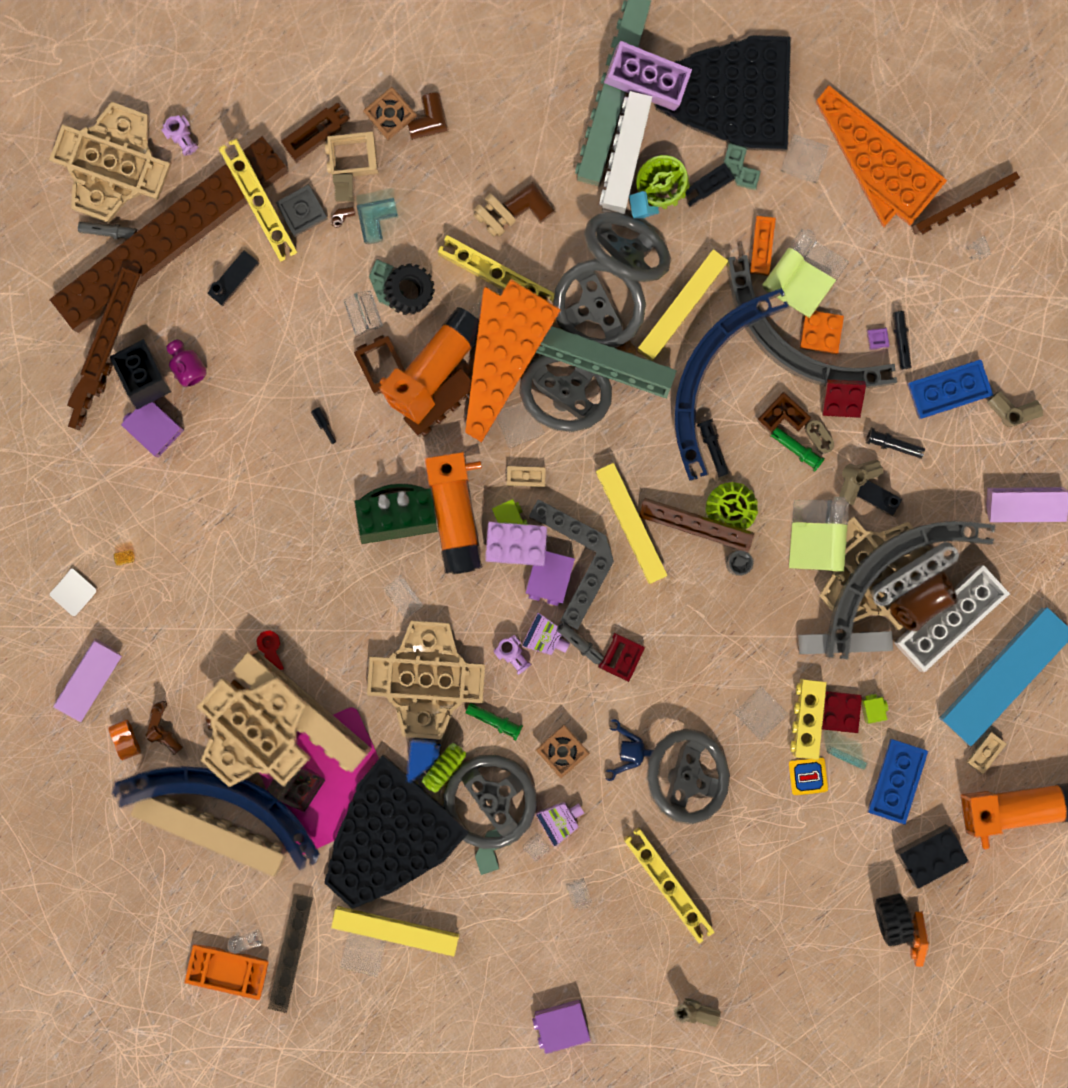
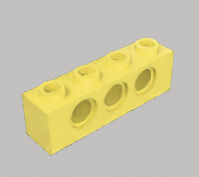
[790,679,826,760]

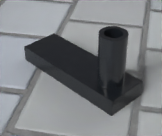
[207,250,260,307]
[857,480,902,516]

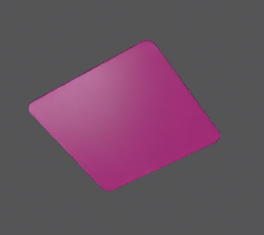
[259,707,379,854]

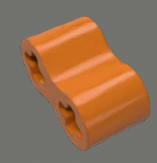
[108,720,141,761]

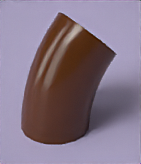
[890,570,958,632]

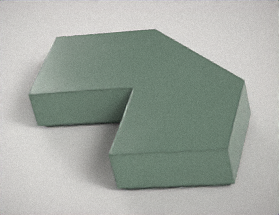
[724,143,761,191]
[369,259,404,310]
[475,829,511,875]

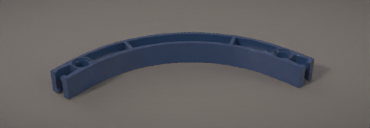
[675,288,790,481]
[111,766,320,870]

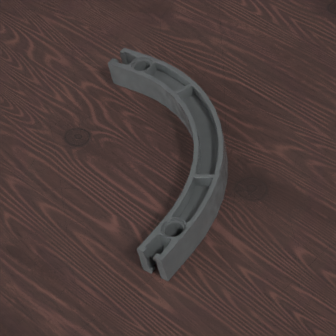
[727,255,897,389]
[826,521,995,660]

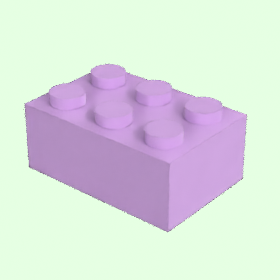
[486,522,547,566]

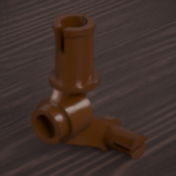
[145,701,183,756]

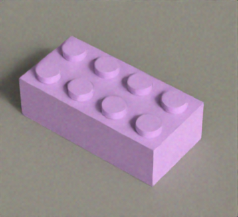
[604,41,692,111]

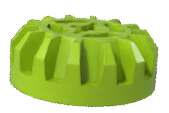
[637,155,690,209]
[705,482,758,530]

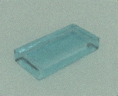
[826,746,867,769]

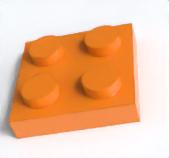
[800,311,844,354]

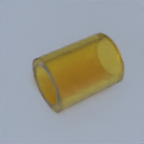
[114,549,135,566]

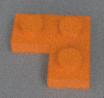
[910,911,929,967]

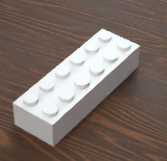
[599,91,652,214]
[894,565,1010,672]

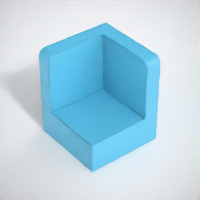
[629,191,659,218]

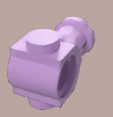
[161,115,198,156]
[493,635,532,675]

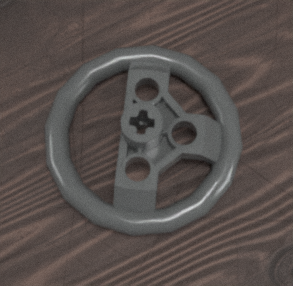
[584,212,671,282]
[553,259,646,348]
[519,355,612,432]
[647,728,730,825]
[443,755,537,849]

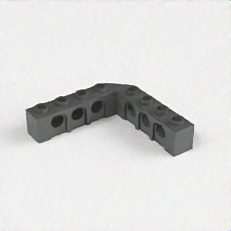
[529,499,614,630]

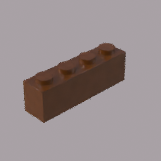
[403,369,472,437]

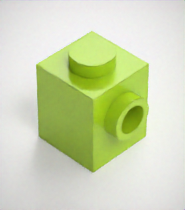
[861,694,888,724]

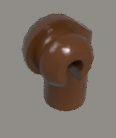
[331,206,356,228]

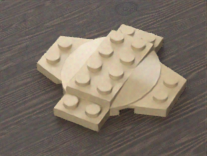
[49,102,171,223]
[819,517,931,630]
[367,621,485,739]
[197,677,310,787]

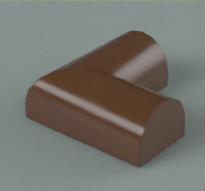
[408,92,448,140]
[503,182,556,224]
[757,391,812,433]

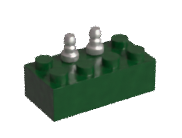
[354,484,438,544]

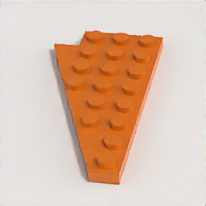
[816,86,947,227]
[465,279,561,443]

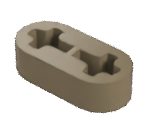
[805,420,834,454]

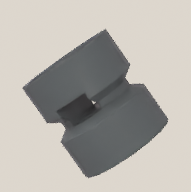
[726,550,754,576]

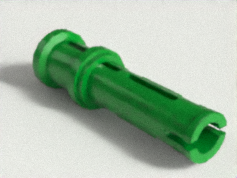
[770,426,825,472]
[465,702,523,741]

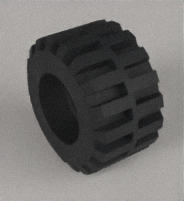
[383,263,435,315]
[875,893,914,947]

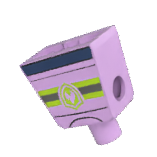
[522,613,570,655]
[536,802,585,847]

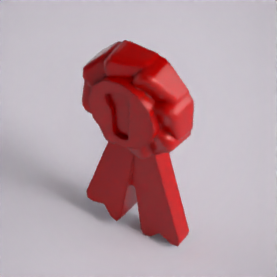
[256,630,284,670]

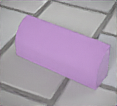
[987,487,1068,522]
[54,638,122,722]

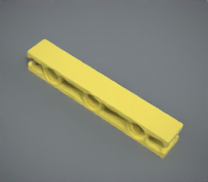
[218,139,297,262]
[438,235,554,302]
[637,249,728,361]
[596,463,667,584]
[624,828,714,944]
[331,906,459,956]

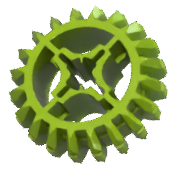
[422,743,466,792]

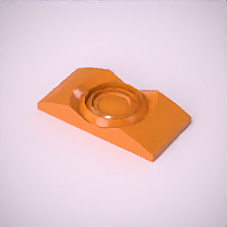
[184,944,269,1000]

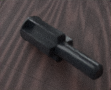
[310,407,336,444]

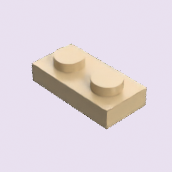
[507,466,546,487]
[967,732,1006,774]

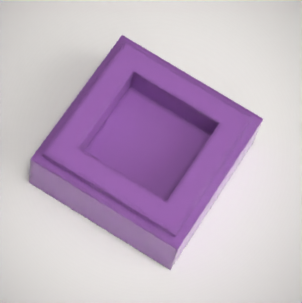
[867,328,890,350]

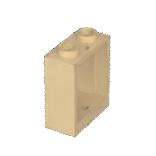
[325,132,379,177]

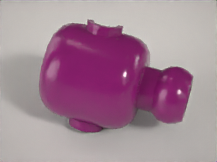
[166,339,207,387]

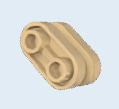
[473,194,516,237]

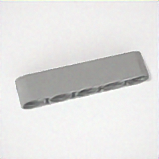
[871,542,959,606]
[798,631,893,654]

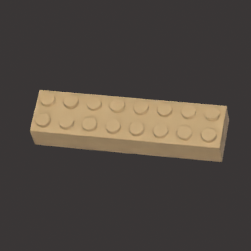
[233,649,372,772]
[130,795,288,877]

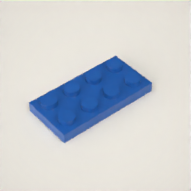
[907,359,993,420]
[867,739,928,825]

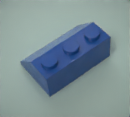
[407,738,441,781]

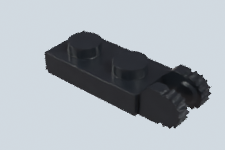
[685,163,735,207]

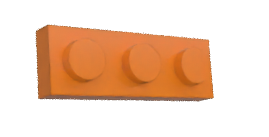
[750,216,776,276]

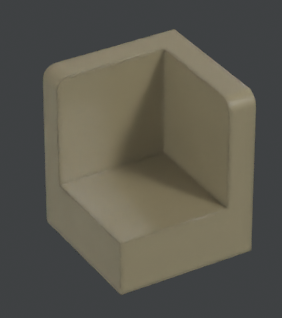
[333,174,354,202]

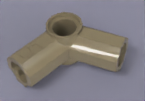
[986,391,1043,427]
[838,459,883,505]
[674,998,721,1027]

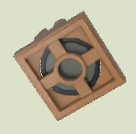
[363,86,417,141]
[535,724,590,779]

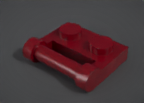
[598,633,645,682]

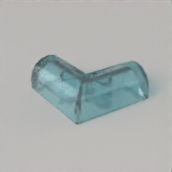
[356,198,398,244]

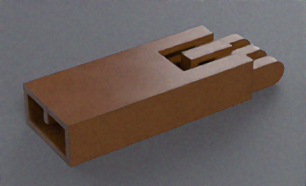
[281,102,350,163]

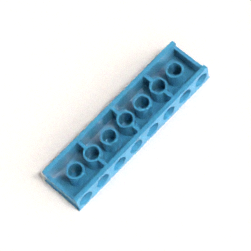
[939,607,1068,747]

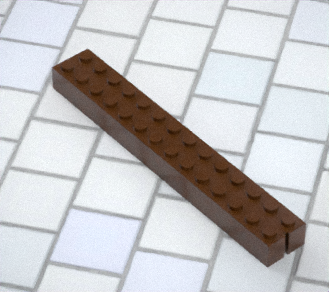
[49,136,289,333]

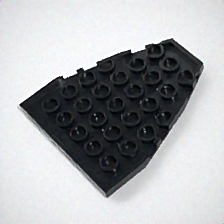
[655,35,791,151]
[324,755,470,909]

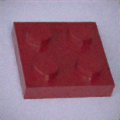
[822,379,866,418]
[822,691,862,733]

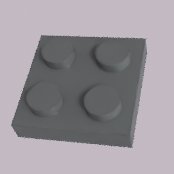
[275,184,328,237]

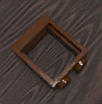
[354,335,405,396]

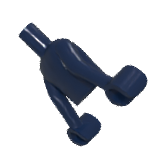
[605,719,653,781]

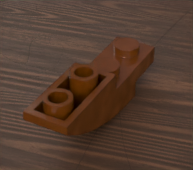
[67,359,113,431]

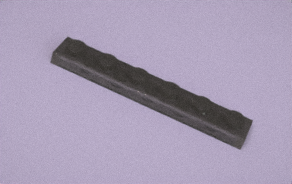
[268,894,313,1013]

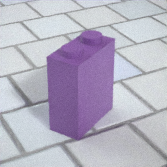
[121,401,184,458]
[526,551,575,606]
[532,999,590,1054]

